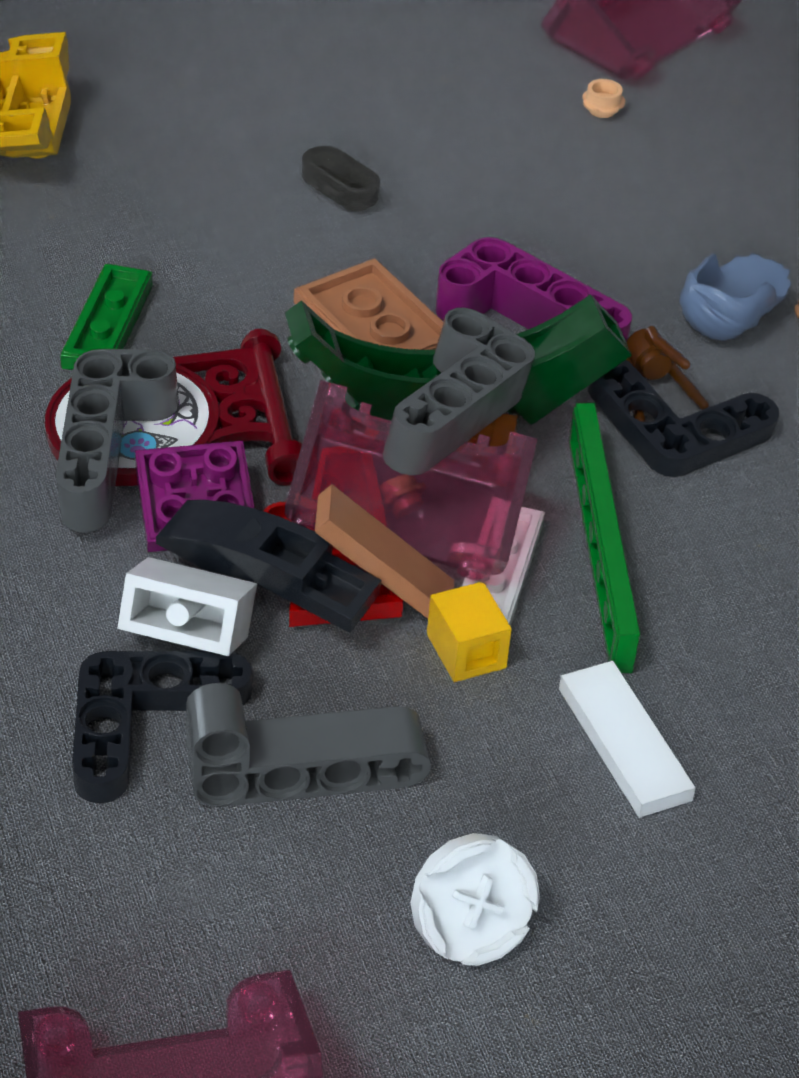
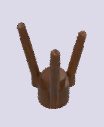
[626,326,709,422]

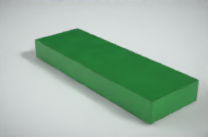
[60,264,153,370]

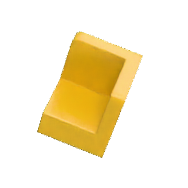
[427,582,512,682]

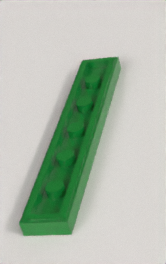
[569,403,640,673]

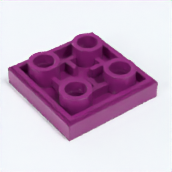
[135,441,254,552]

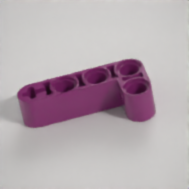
[435,237,632,341]

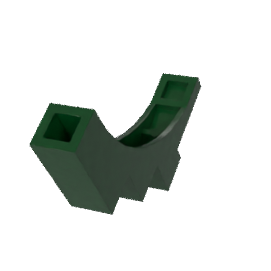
[285,294,632,442]

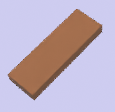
[315,485,454,619]

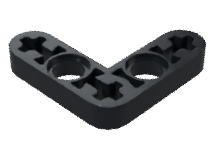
[588,360,779,477]
[72,651,252,804]

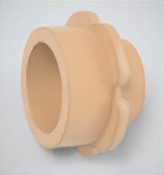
[582,79,625,118]

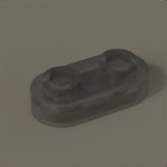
[302,146,380,212]

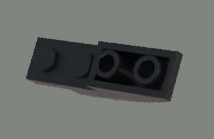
[156,500,382,633]

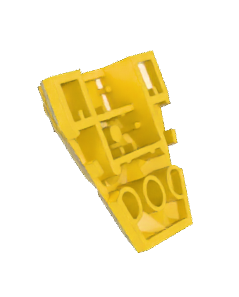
[0,32,71,159]

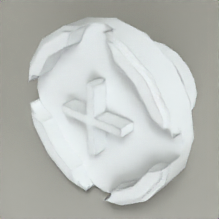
[410,833,540,966]

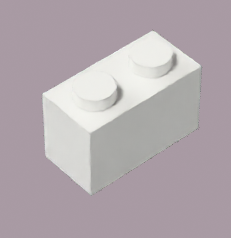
[117,557,257,656]

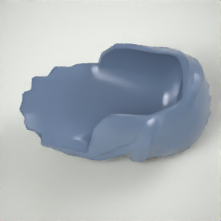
[679,253,791,341]

